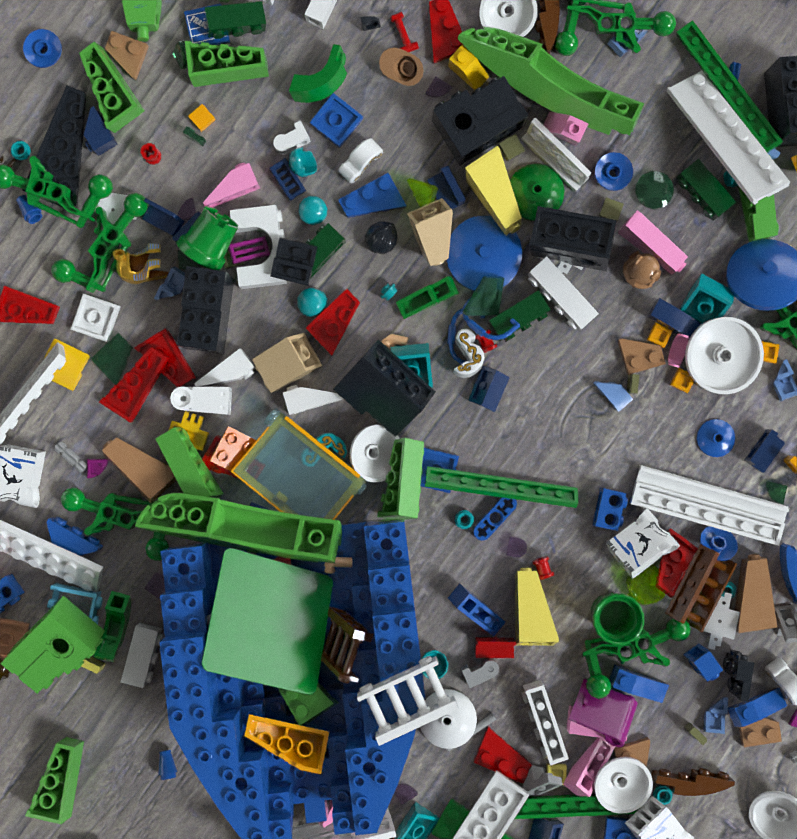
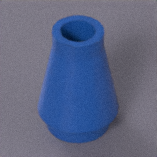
[16,195,42,224]
[158,750,178,780]

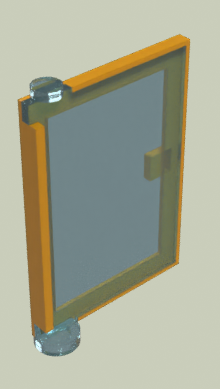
[231,408,367,520]

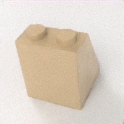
[407,198,453,266]
[252,333,323,393]

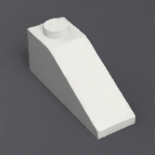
[194,349,256,387]
[283,385,343,415]

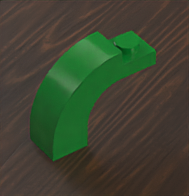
[289,44,347,103]
[94,591,131,662]

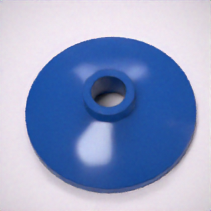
[23,29,62,68]
[595,152,633,191]
[697,419,735,457]
[700,526,738,561]

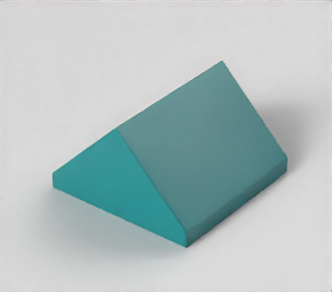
[394,801,439,839]

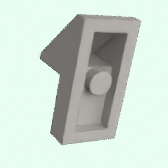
[774,605,797,643]
[522,765,563,796]

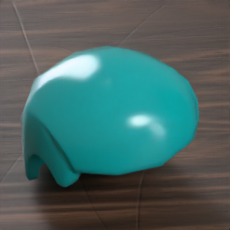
[289,147,317,177]
[298,196,328,225]
[297,288,328,317]
[421,650,449,679]

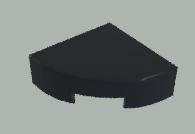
[361,16,381,31]

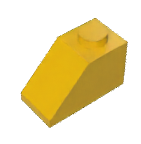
[448,45,489,90]

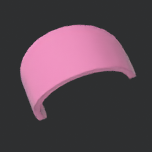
[668,333,689,368]

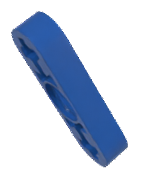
[473,497,517,541]

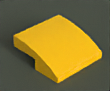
[44,338,90,391]

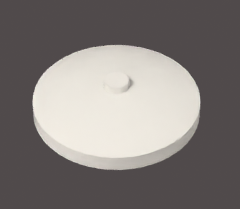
[685,317,764,394]

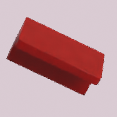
[475,637,516,658]

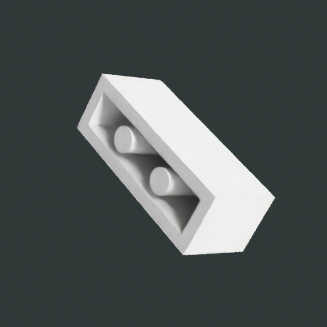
[121,623,163,688]

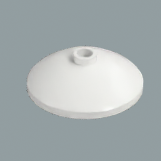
[480,0,537,37]
[350,424,400,482]
[420,689,477,749]
[594,757,653,814]
[749,791,797,839]

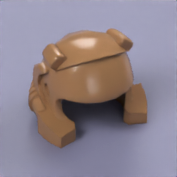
[623,251,661,289]

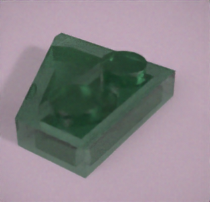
[463,276,505,316]
[91,333,133,385]

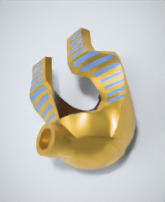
[113,243,169,284]

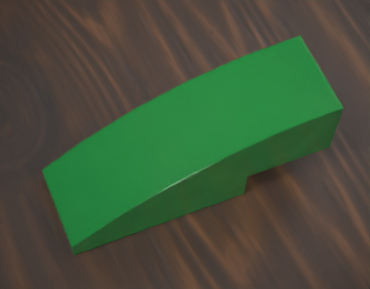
[396,276,459,319]

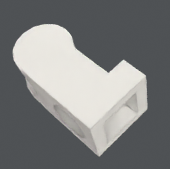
[273,120,311,155]

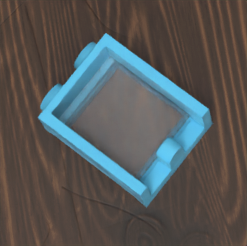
[47,582,103,624]

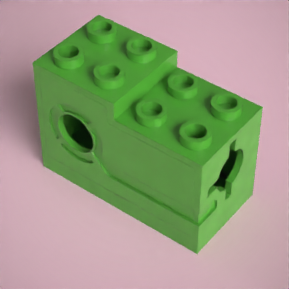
[0,596,105,693]

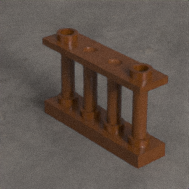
[665,544,737,632]
[321,607,374,683]

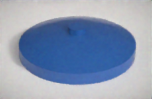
[446,216,522,293]
[726,239,797,311]

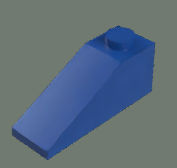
[448,584,506,636]
[609,664,669,703]
[728,687,787,727]

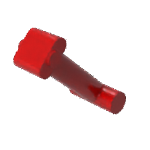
[390,12,419,52]

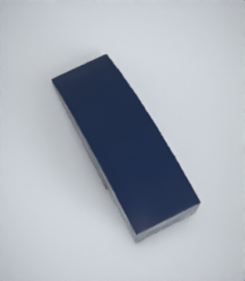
[647,298,701,338]

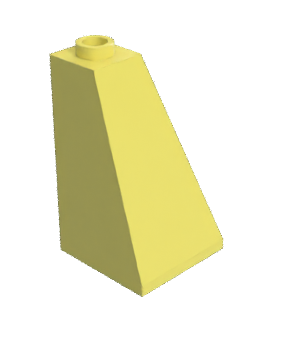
[465,146,522,235]
[515,568,559,646]

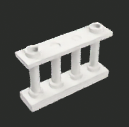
[357,656,459,746]

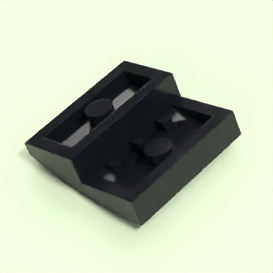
[270,237,318,286]

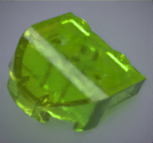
[626,564,666,605]

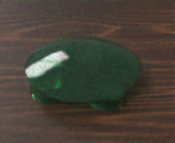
[635,171,674,210]

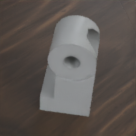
[460,658,499,688]

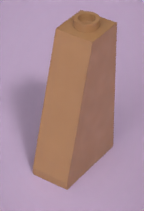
[102,437,177,503]
[735,554,777,633]

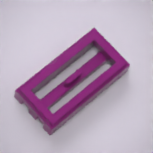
[228,236,270,265]

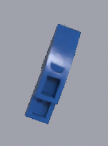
[780,543,797,605]

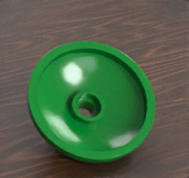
[510,164,564,221]

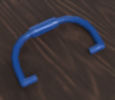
[462,292,520,340]
[447,306,486,364]

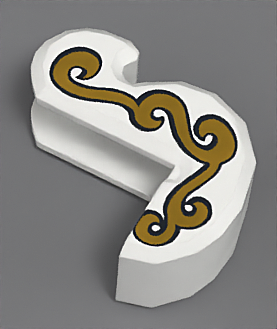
[339,138,383,183]
[453,329,485,378]
[765,657,797,706]

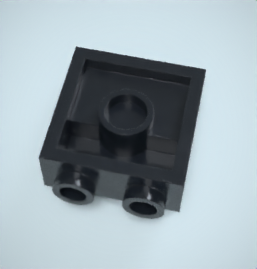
[723,650,754,702]

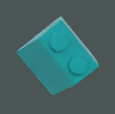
[680,273,734,324]
[391,343,433,388]

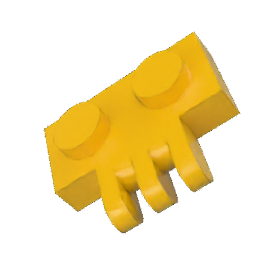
[168,411,209,451]

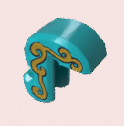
[301,433,348,467]

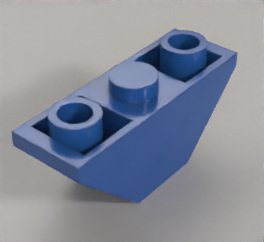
[46,516,103,556]

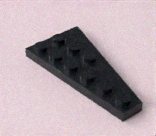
[22,85,86,208]

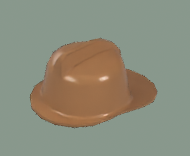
[379,47,424,86]

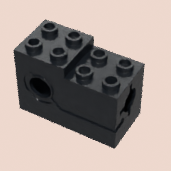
[764,55,797,147]
[432,76,529,166]
[529,206,617,272]
[177,266,234,355]
[333,340,436,437]

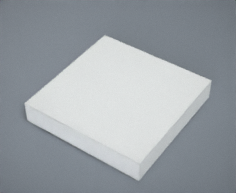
[71,294,121,342]

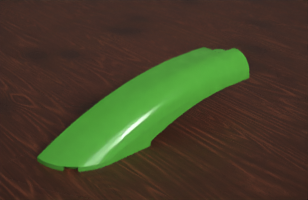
[458,27,644,135]
[135,493,342,564]

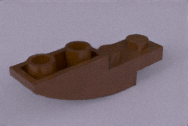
[535,0,560,54]
[652,768,735,796]

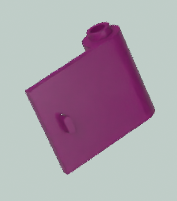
[568,679,638,747]

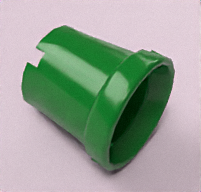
[176,206,239,270]
[591,593,644,645]

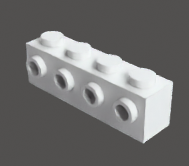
[528,257,599,331]
[521,680,569,765]

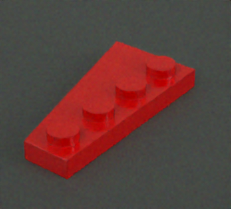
[99,347,170,422]

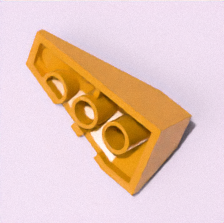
[244,714,329,774]

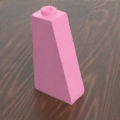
[543,112,588,146]
[618,210,688,275]

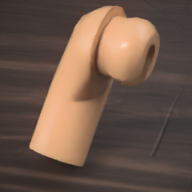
[381,334,408,350]
[324,557,352,574]

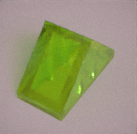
[407,178,438,208]

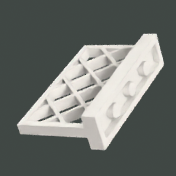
[521,118,591,192]

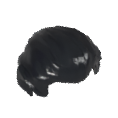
[365,221,398,254]

